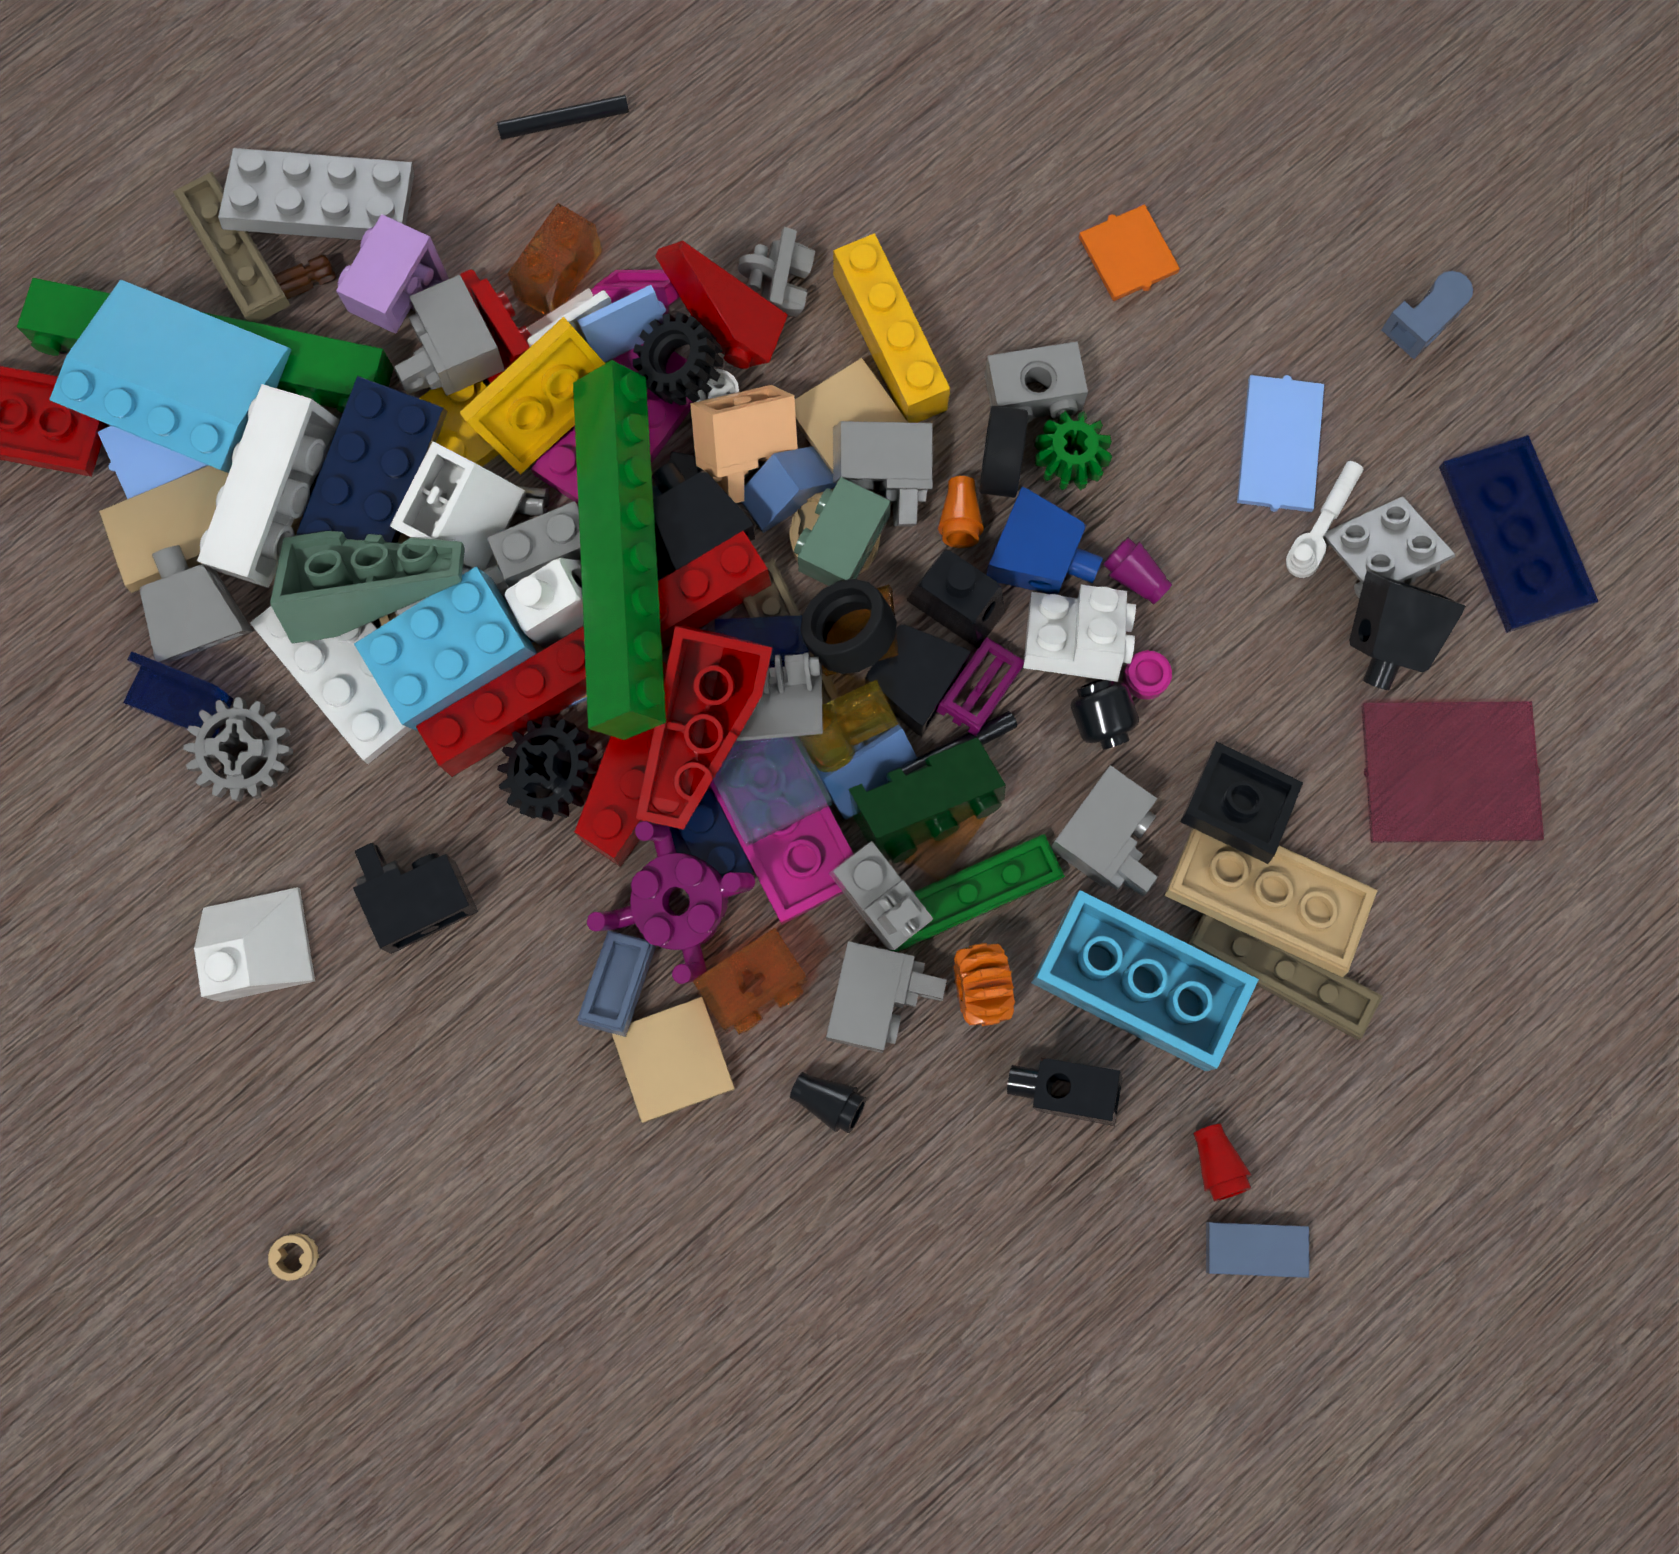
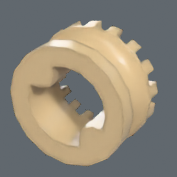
[268,1233,319,1281]

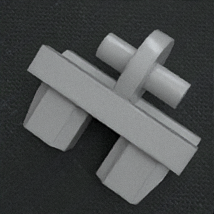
[738,226,815,317]

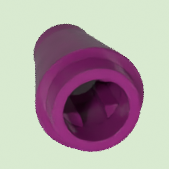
[1103,537,1172,605]

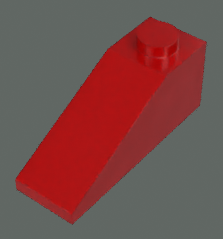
[655,241,788,369]

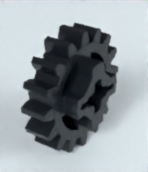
[497,716,599,821]

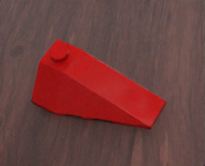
[636,625,773,830]

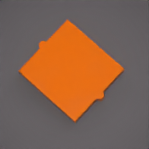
[1079,204,1180,302]

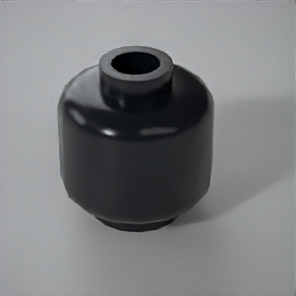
[1070,679,1139,750]

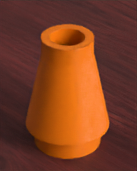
[938,476,984,548]

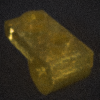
[797,679,899,772]

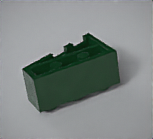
[848,737,1006,863]

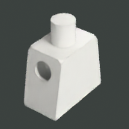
[504,558,584,648]

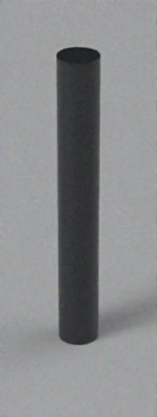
[497,94,629,140]
[886,711,1017,782]

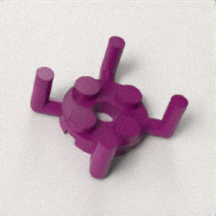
[587,821,755,984]

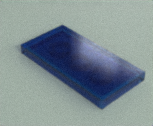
[1439,435,1598,633]

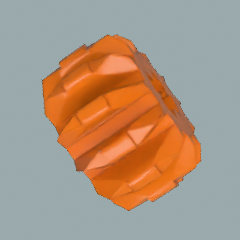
[953,943,1015,1026]

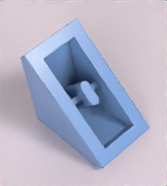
[741,446,837,533]

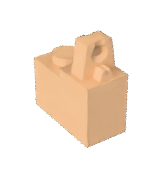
[690,385,798,503]

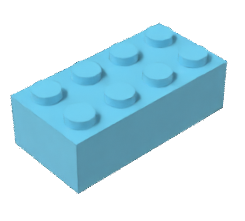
[1031,890,1259,1071]

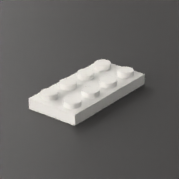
[250,606,411,764]

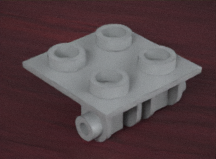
[1324,496,1455,598]
[736,652,823,741]

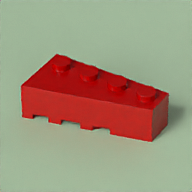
[574,662,667,867]

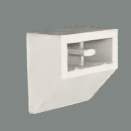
[390,441,526,570]

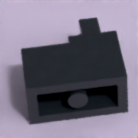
[353,843,478,954]

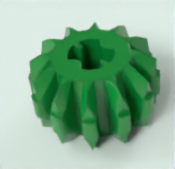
[1034,411,1112,491]

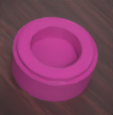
[1123,650,1172,700]

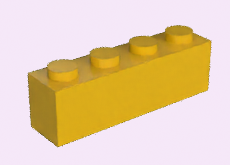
[833,233,950,423]

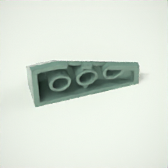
[270,531,465,644]

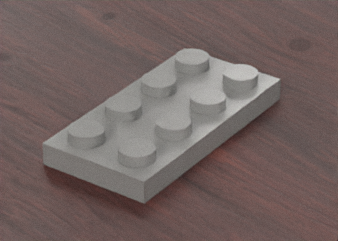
[218,148,414,240]

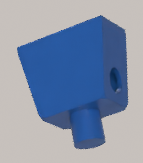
[986,487,1103,594]

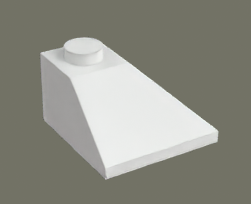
[194,887,315,1002]

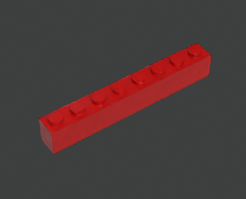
[416,531,771,777]

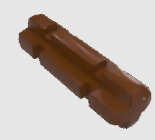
[273,255,336,300]

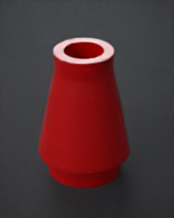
[1193,1123,1252,1202]

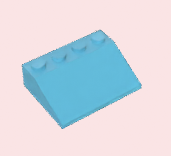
[49,279,292,473]

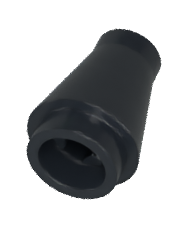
[790,1072,866,1133]

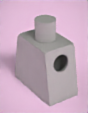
[140,545,252,663]

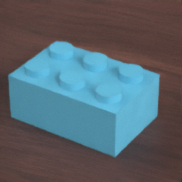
[354,566,537,731]

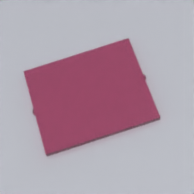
[1361,701,1544,843]

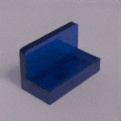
[123,651,234,738]

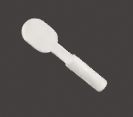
[1286,461,1364,578]

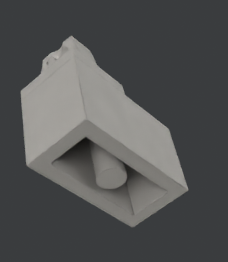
[395,275,505,396]
[833,421,933,527]
[1051,765,1158,896]
[829,841,933,950]
[826,941,947,1053]

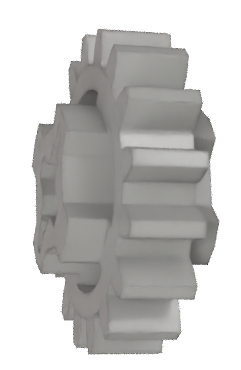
[183,697,293,802]

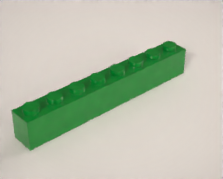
[17,278,394,413]
[573,360,666,740]

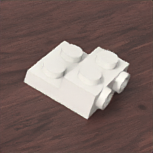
[1023,584,1136,682]

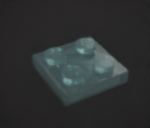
[713,736,832,847]

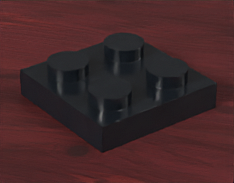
[1180,741,1303,864]

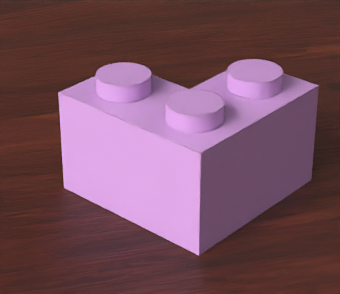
[336,214,449,334]

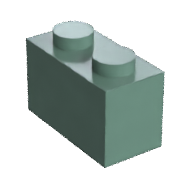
[794,477,891,586]

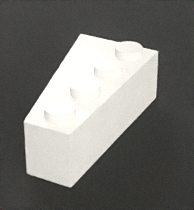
[197,384,340,588]

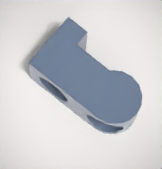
[1381,271,1473,359]

